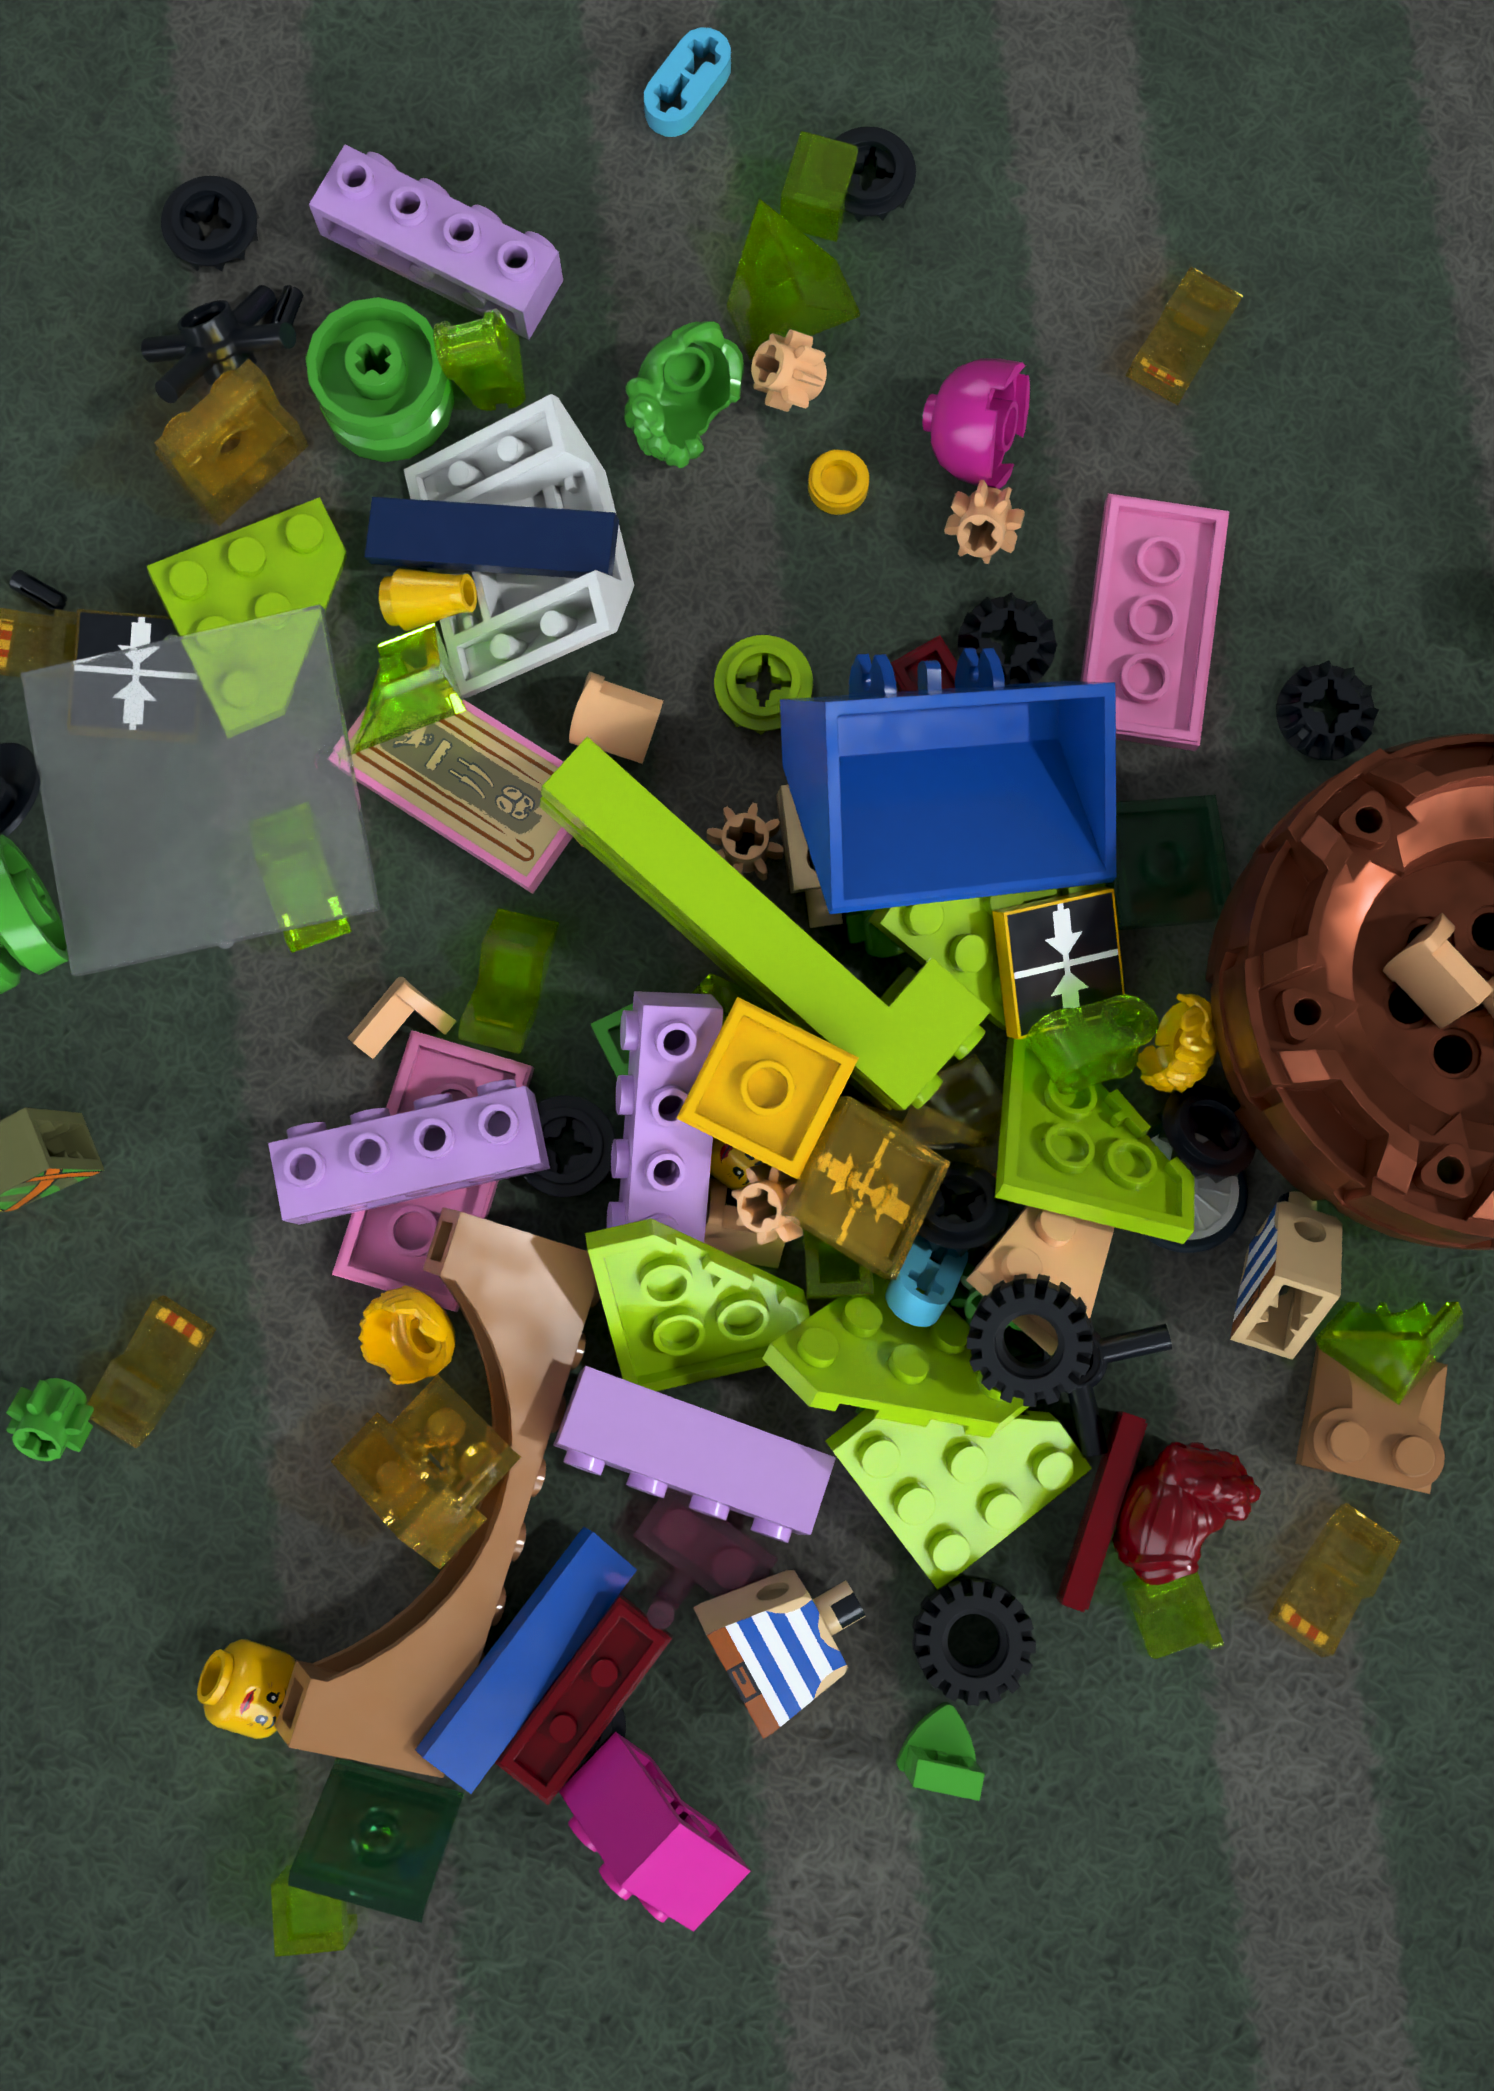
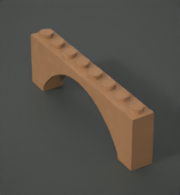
[275,1207,600,1778]

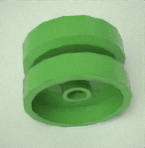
[306,297,454,462]
[0,834,72,994]

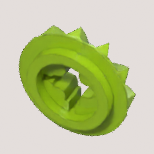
[714,635,813,735]

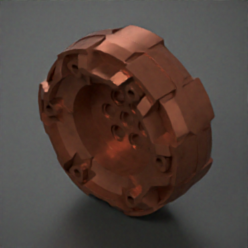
[1205,733,1494,1250]

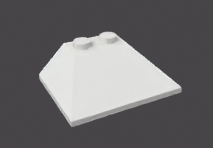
[404,394,634,698]

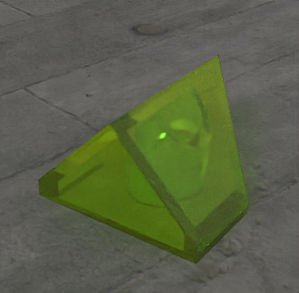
[726,198,860,360]
[351,623,467,755]
[1315,1302,1463,1405]

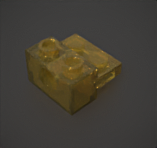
[154,359,309,526]
[330,1374,521,1569]

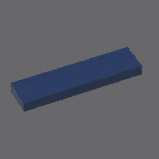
[364,497,619,578]

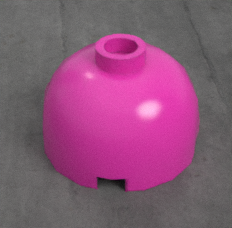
[922,358,1030,489]

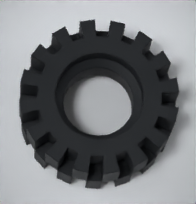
[967,1274,1094,1407]
[912,1576,1036,1706]

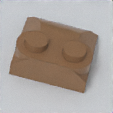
[1295,1336,1448,1494]

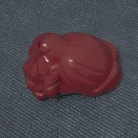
[1112,1442,1261,1585]

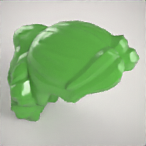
[624,321,744,468]

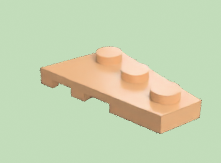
[966,1205,1115,1356]

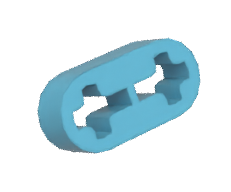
[644,27,731,137]
[885,1236,968,1327]

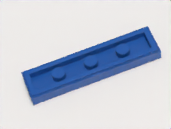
[415,1526,637,1794]

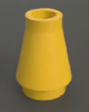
[379,568,477,631]

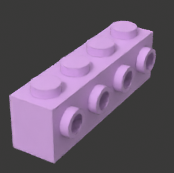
[309,144,563,340]
[607,991,723,1243]
[268,1079,550,1225]
[553,1366,836,1543]

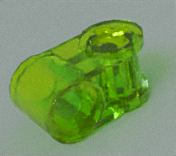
[433,308,526,411]
[1026,994,1159,1095]

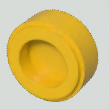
[808,450,869,515]

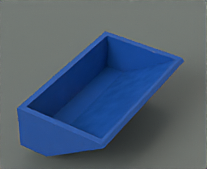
[780,648,1117,914]

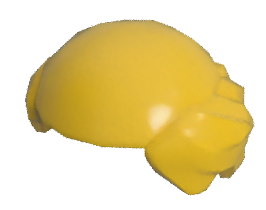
[1134,993,1218,1093]
[358,1285,455,1385]

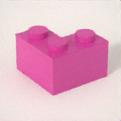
[559,1732,751,1932]

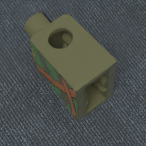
[0,1107,105,1212]

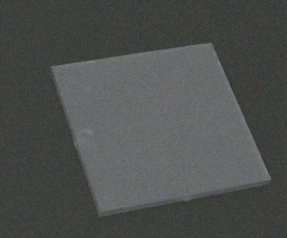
[21,604,380,977]

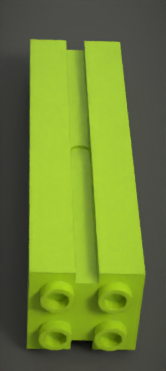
[539,736,991,1111]

